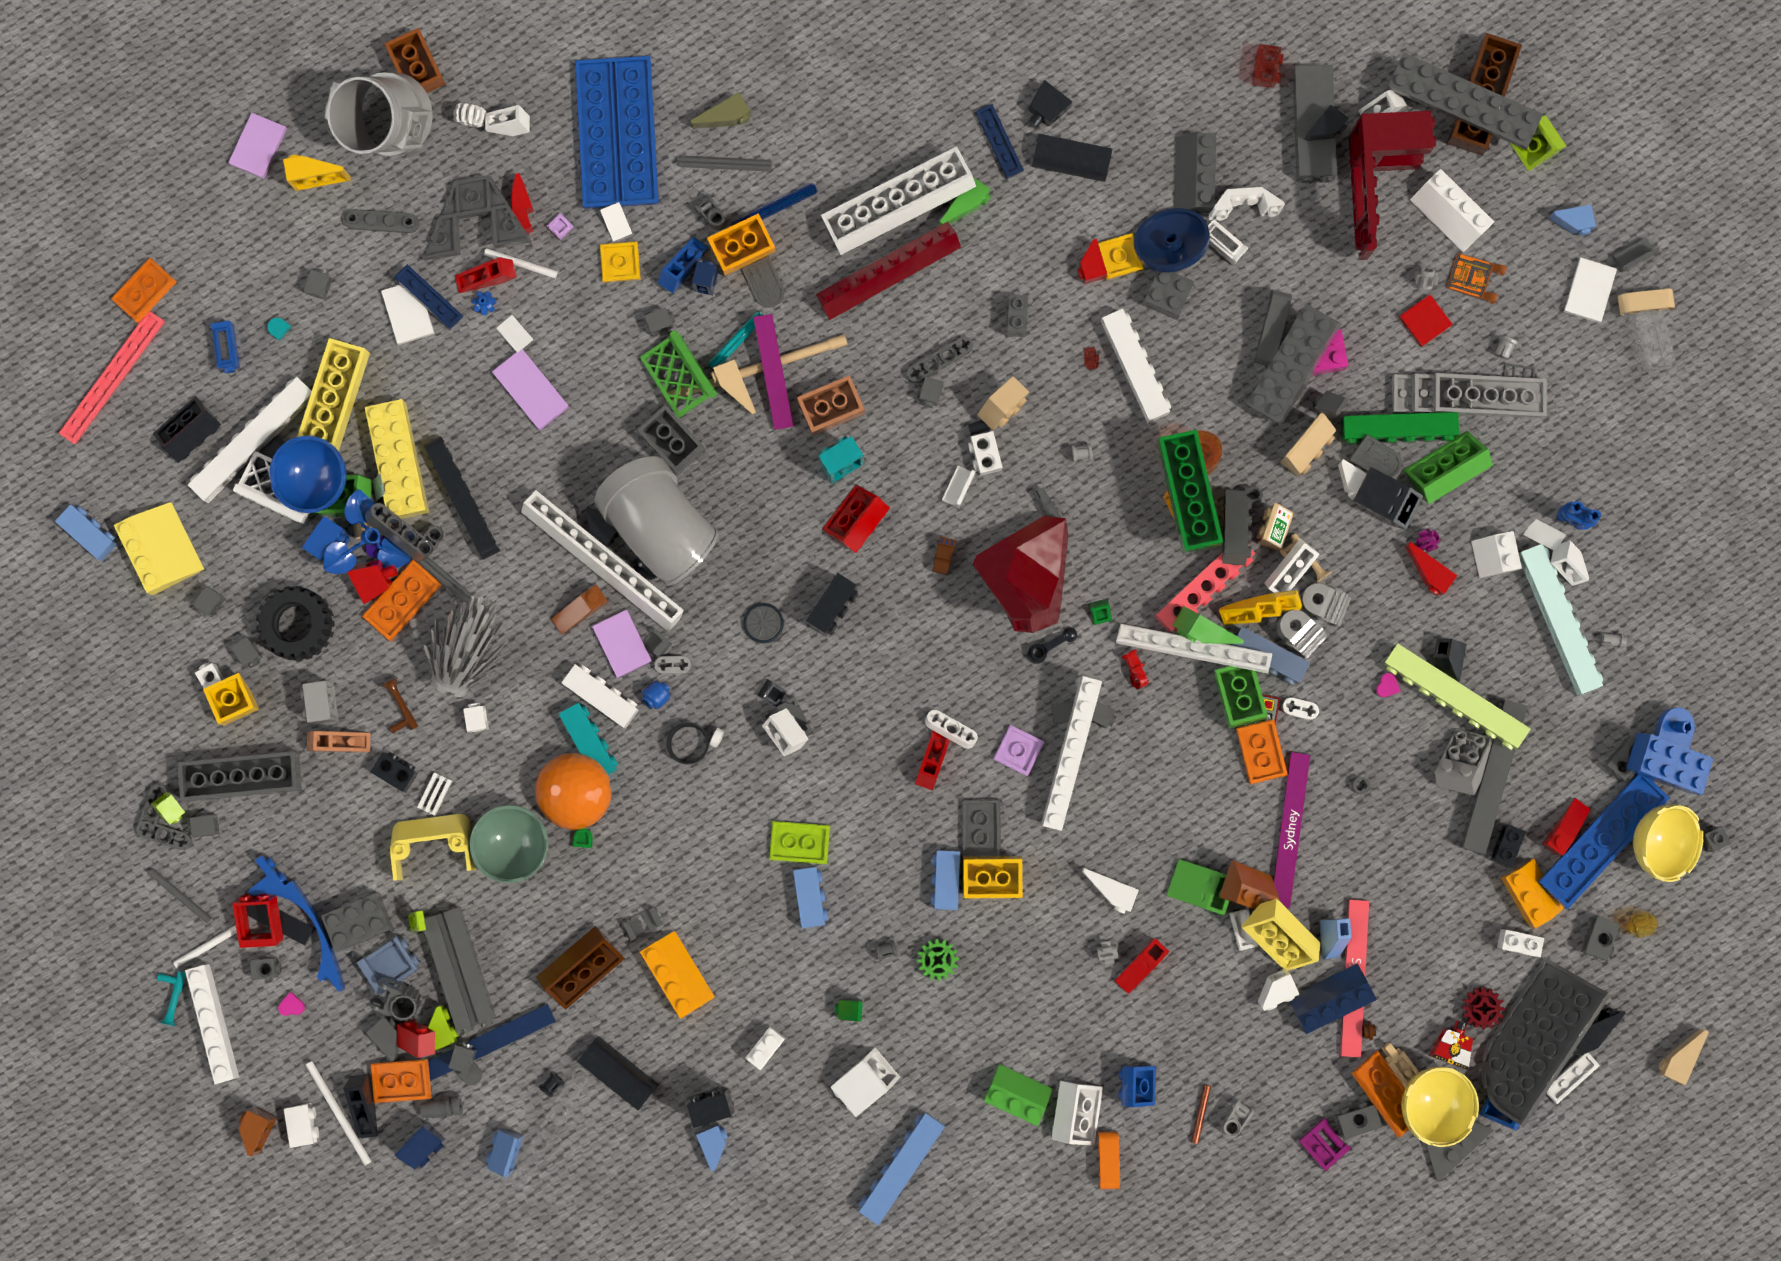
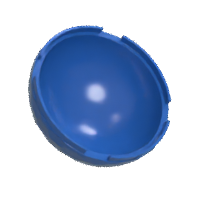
[269,436,347,513]

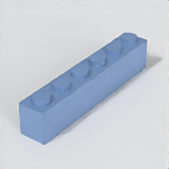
[858,1112,945,1225]

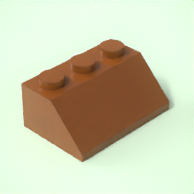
[1220,860,1279,910]

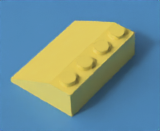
[114,502,204,595]

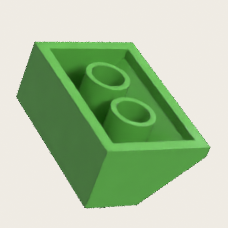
[983,1064,1053,1126]

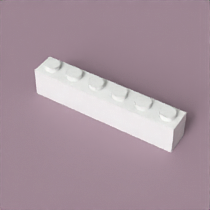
[1101,309,1171,423]
[185,964,239,1084]

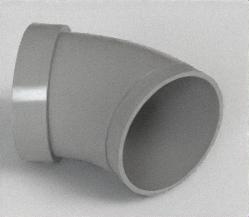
[595,456,719,586]

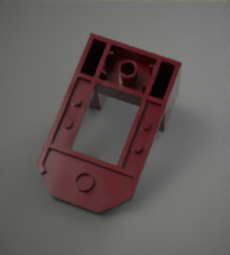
[1348,111,1436,260]

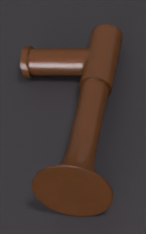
[380,677,418,734]

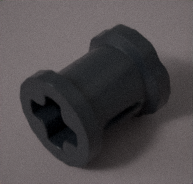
[539,1071,565,1098]

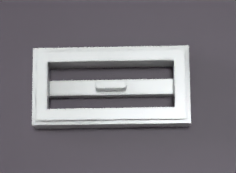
[417,772,452,816]

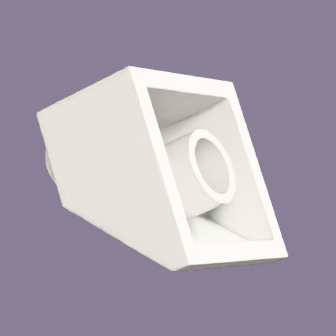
[1471,531,1522,578]

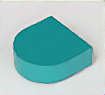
[268,318,292,341]

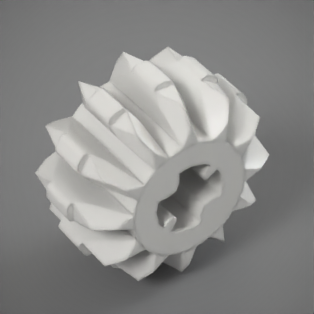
[453,103,486,128]

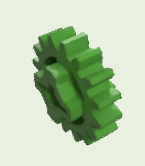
[917,939,959,981]

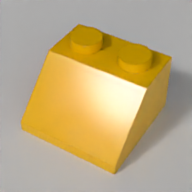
[203,673,259,725]

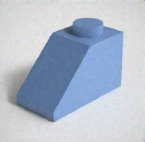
[1550,205,1596,236]
[696,1124,728,1172]

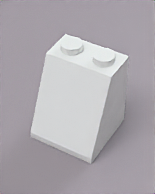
[831,1048,900,1117]

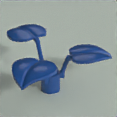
[323,489,412,574]

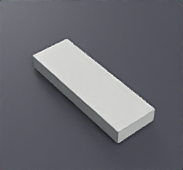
[1546,1053,1600,1104]

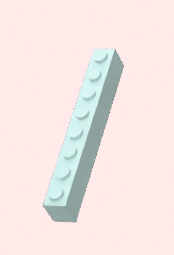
[1519,544,1603,696]

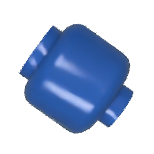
[641,681,670,709]

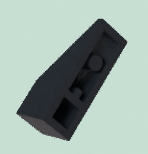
[343,1074,378,1139]

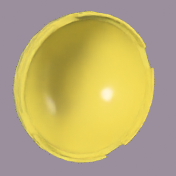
[1633,804,1703,882]
[1401,1067,1479,1147]

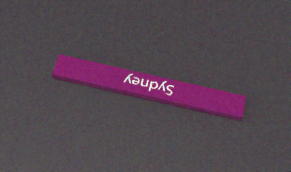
[1273,752,1310,908]

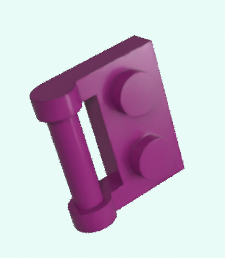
[1298,1117,1351,1171]

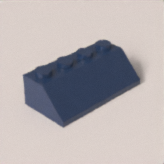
[1290,963,1377,1035]

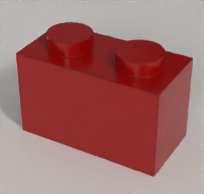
[397,1019,435,1058]

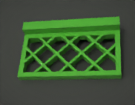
[640,329,718,418]

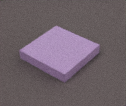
[993,725,1044,776]

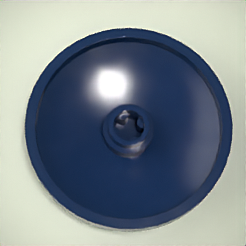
[1134,208,1210,272]

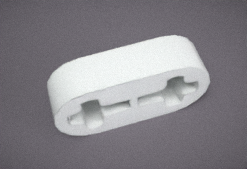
[1282,698,1319,720]

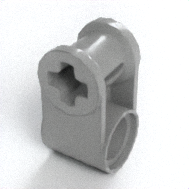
[1221,1098,1255,1137]

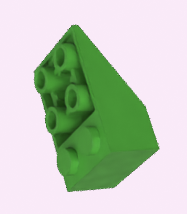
[1166,859,1229,915]

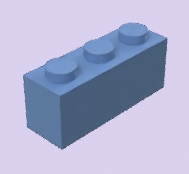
[55,504,118,561]
[931,851,960,910]
[793,867,828,928]

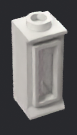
[1207,220,1248,265]

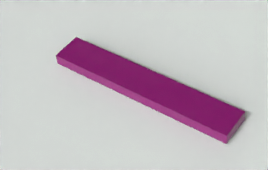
[753,314,793,430]

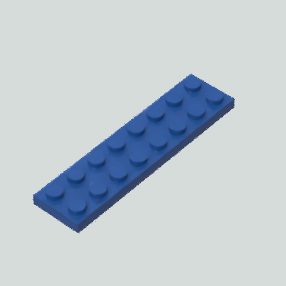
[1538,774,1670,909]

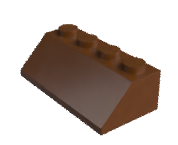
[536,925,625,1010]

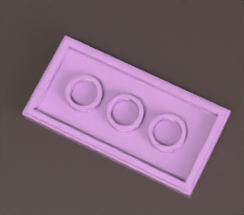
[492,349,569,430]

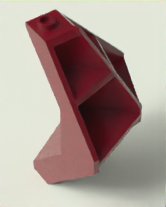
[973,516,1069,633]

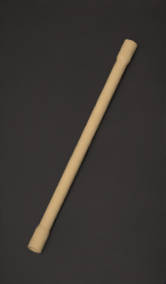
[666,334,848,404]

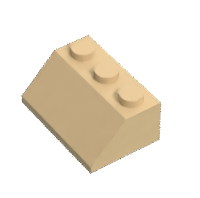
[1280,413,1336,477]

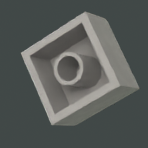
[300,681,339,725]

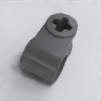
[692,194,726,230]

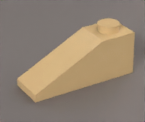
[711,359,756,414]
[1659,1029,1709,1085]

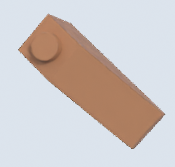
[307,731,370,752]

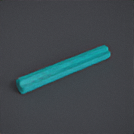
[708,311,763,370]

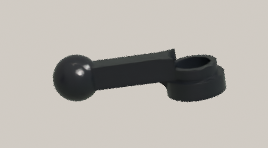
[1027,627,1077,664]

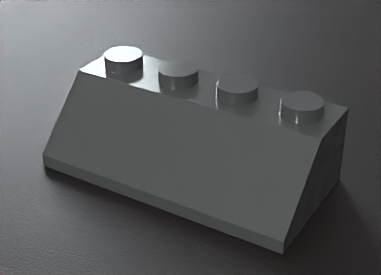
[1174,133,1216,213]

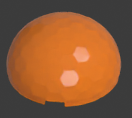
[535,753,612,830]

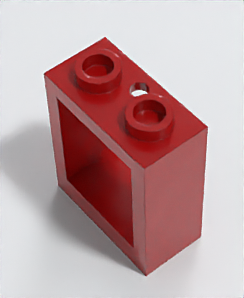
[232,893,284,948]

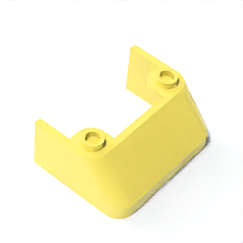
[390,814,476,881]

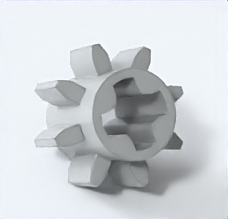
[1414,266,1439,290]
[1097,941,1118,965]

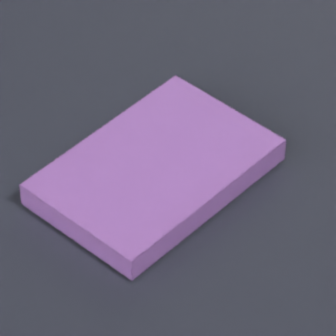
[228,113,287,179]
[592,610,652,678]

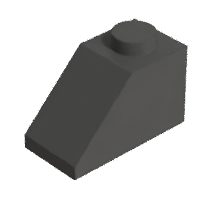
[1313,391,1348,422]
[366,1016,399,1062]

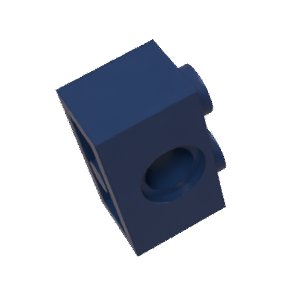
[692,260,718,296]

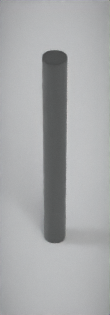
[148,869,212,923]

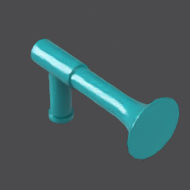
[157,971,186,1027]

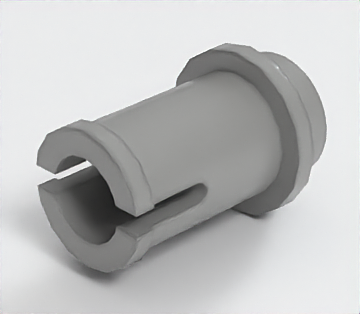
[1601,633,1627,649]

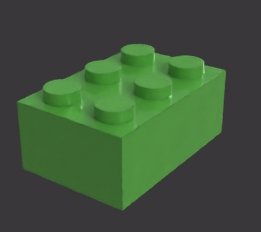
[1213,666,1268,729]

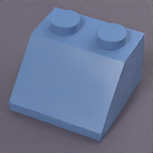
[486,1129,523,1178]

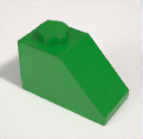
[835,999,863,1022]

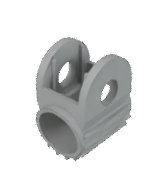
[1300,584,1351,627]
[1277,610,1327,659]

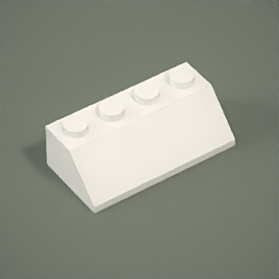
[1410,169,1494,253]

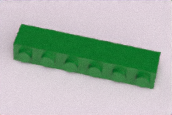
[1341,412,1459,445]

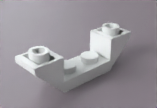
[1208,187,1285,221]

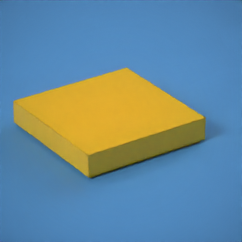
[1098,233,1144,280]
[600,242,641,283]

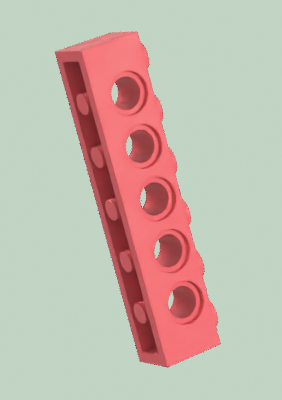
[1154,549,1255,633]

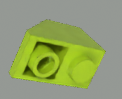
[428,1005,459,1051]

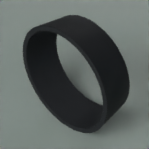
[667,722,709,765]

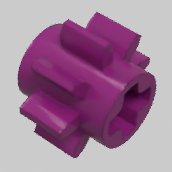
[1416,528,1440,553]

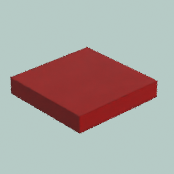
[1399,294,1453,347]

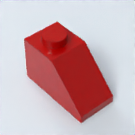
[1077,238,1107,284]

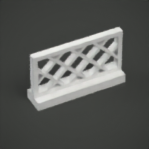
[233,451,310,526]

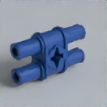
[1556,501,1601,530]

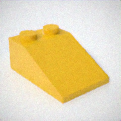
[283,155,351,191]

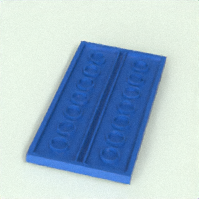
[575,56,659,209]

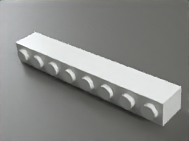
[188,377,312,503]
[1042,674,1102,831]

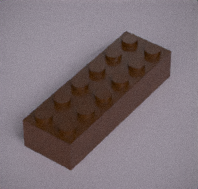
[1447,33,1522,156]

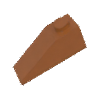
[551,585,609,635]

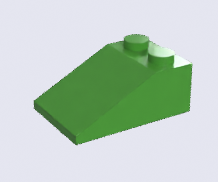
[310,475,373,517]
[1172,606,1244,644]

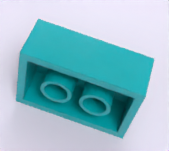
[819,436,864,484]

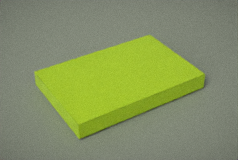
[769,821,830,864]

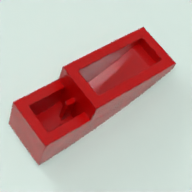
[512,173,534,234]

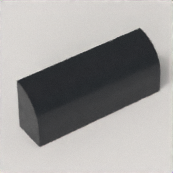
[1032,134,1113,182]
[577,1036,659,1111]

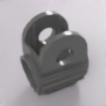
[369,977,421,1021]

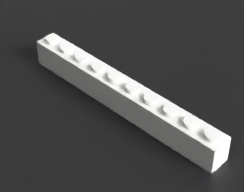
[521,490,684,632]

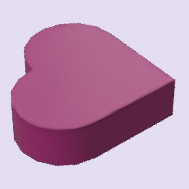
[1376,673,1401,698]
[278,992,305,1016]

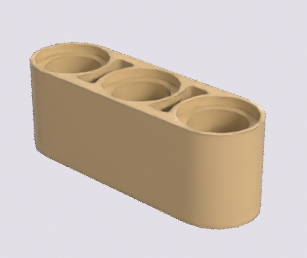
[1617,289,1675,315]

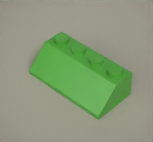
[1404,431,1493,504]

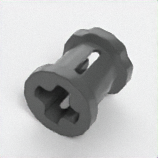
[875,940,898,961]

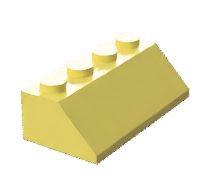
[1242,899,1320,971]

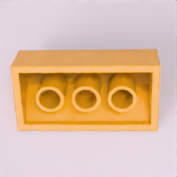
[640,931,715,1019]

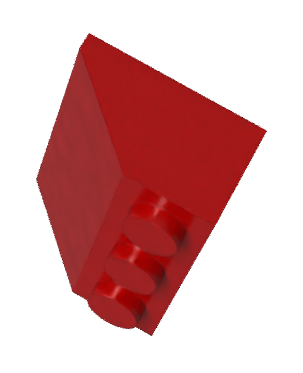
[822,484,890,553]

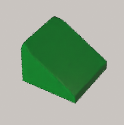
[1088,599,1113,625]

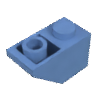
[1319,919,1352,959]

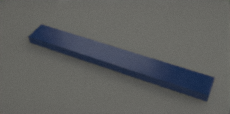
[428,1004,556,1081]

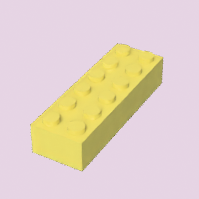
[297,338,370,451]
[365,399,429,519]

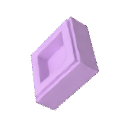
[547,213,574,240]

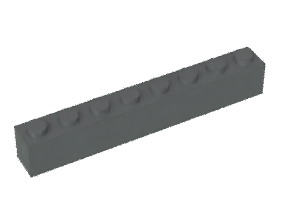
[1458,699,1528,854]

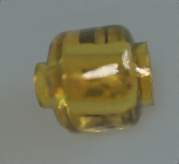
[1626,911,1658,939]

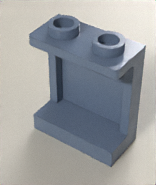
[357,936,420,995]

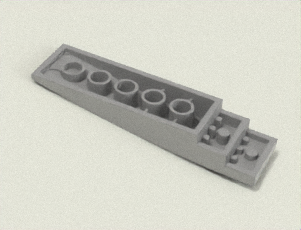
[1392,373,1547,417]

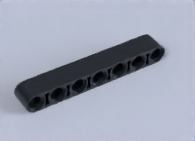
[424,436,500,560]

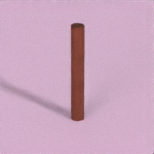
[1191,1084,1211,1144]

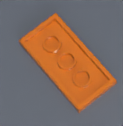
[362,559,442,642]
[1352,1051,1409,1138]

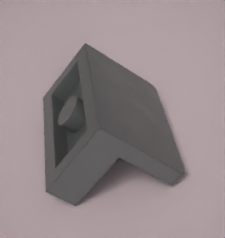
[1612,238,1660,273]

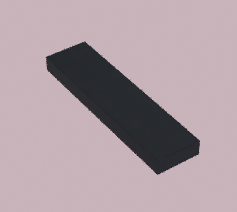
[244,892,315,945]

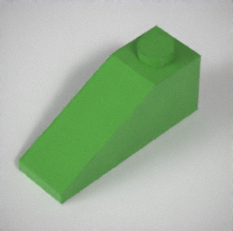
[939,177,991,226]

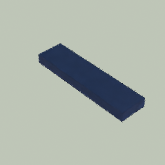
[975,104,1024,179]
[394,264,463,330]

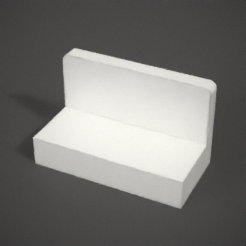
[942,466,976,508]

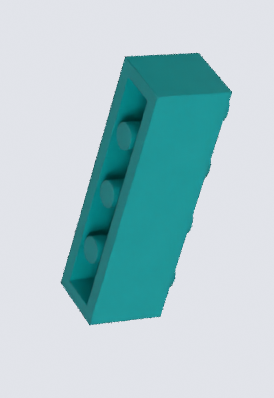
[559,702,619,776]

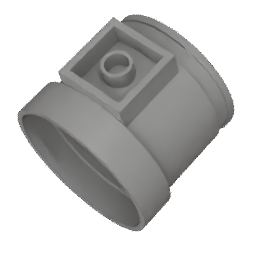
[324,72,433,156]

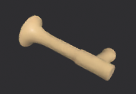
[1280,533,1332,584]

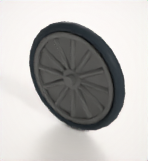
[743,603,784,644]

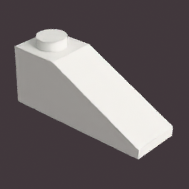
[1082,868,1139,914]

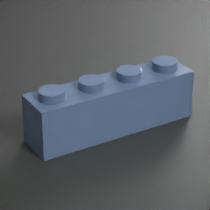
[1231,627,1310,685]

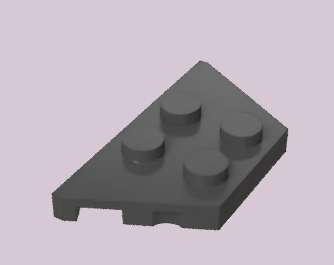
[1425,1122,1493,1182]

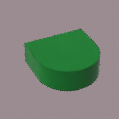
[572,828,593,848]

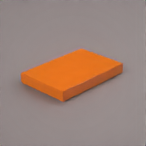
[111,258,177,323]
[1236,719,1288,784]
[370,1059,432,1103]

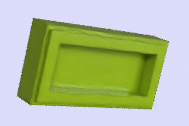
[408,911,426,933]

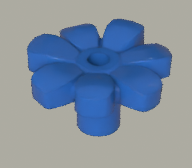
[472,292,497,316]

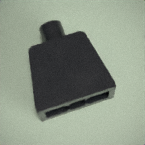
[1028,80,1073,129]

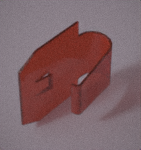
[1084,346,1099,370]

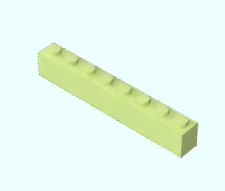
[1384,644,1531,750]

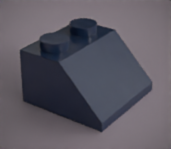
[395,1123,445,1170]

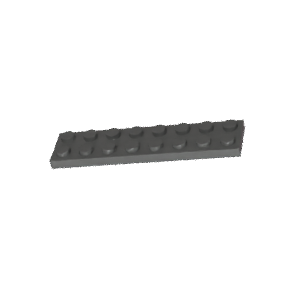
[1387,53,1543,150]

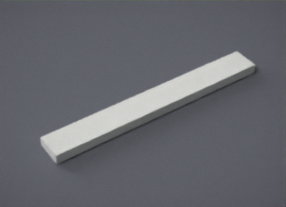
[1116,624,1272,673]

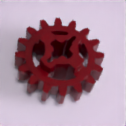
[1461,987,1505,1030]

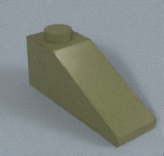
[690,92,751,129]

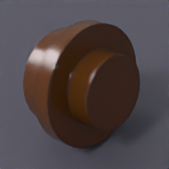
[1362,1021,1376,1041]

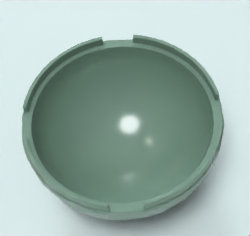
[470,805,548,883]

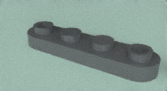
[343,210,420,233]

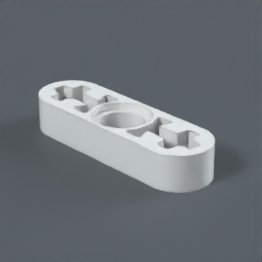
[925,710,978,749]

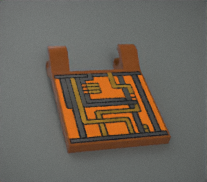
[1446,253,1507,304]

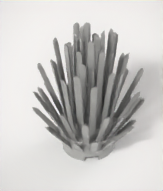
[423,595,504,697]

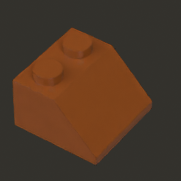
[238,1107,277,1157]

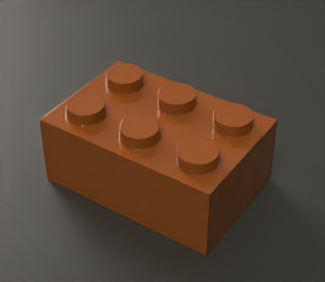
[384,28,446,93]

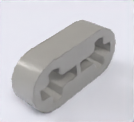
[655,656,692,674]

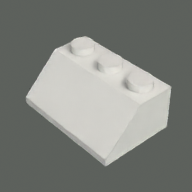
[1051,1081,1103,1145]

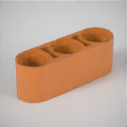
[1098,1131,1120,1189]

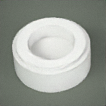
[710,728,724,748]

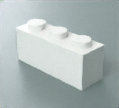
[1265,538,1320,593]

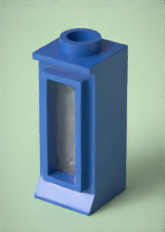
[211,321,240,373]

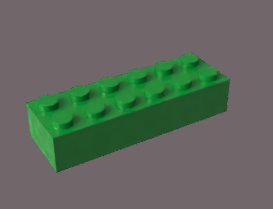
[1157,429,1223,554]

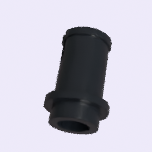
[968,420,991,436]

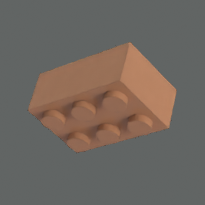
[797,375,865,436]

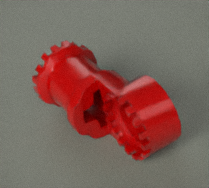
[1121,649,1149,690]

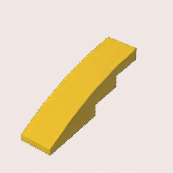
[1219,590,1302,625]

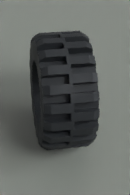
[256,586,335,661]

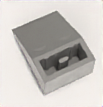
[1435,728,1493,795]

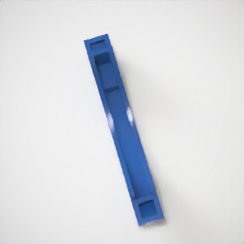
[248,856,345,992]

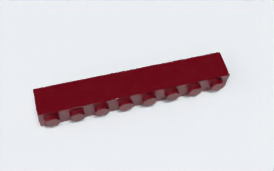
[816,221,961,320]

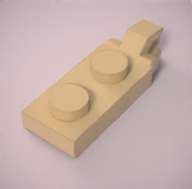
[1381,1043,1419,1088]

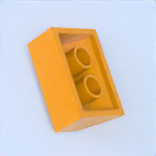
[1500,858,1563,929]

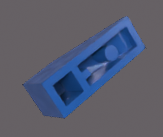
[658,237,709,294]

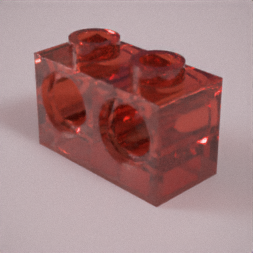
[1252,44,1284,89]

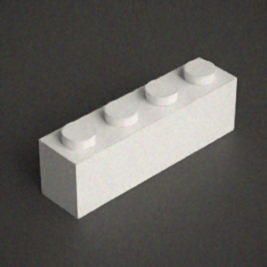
[562,664,639,729]

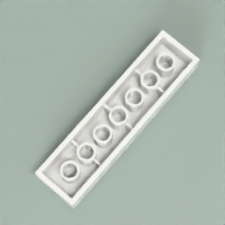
[821,146,976,255]

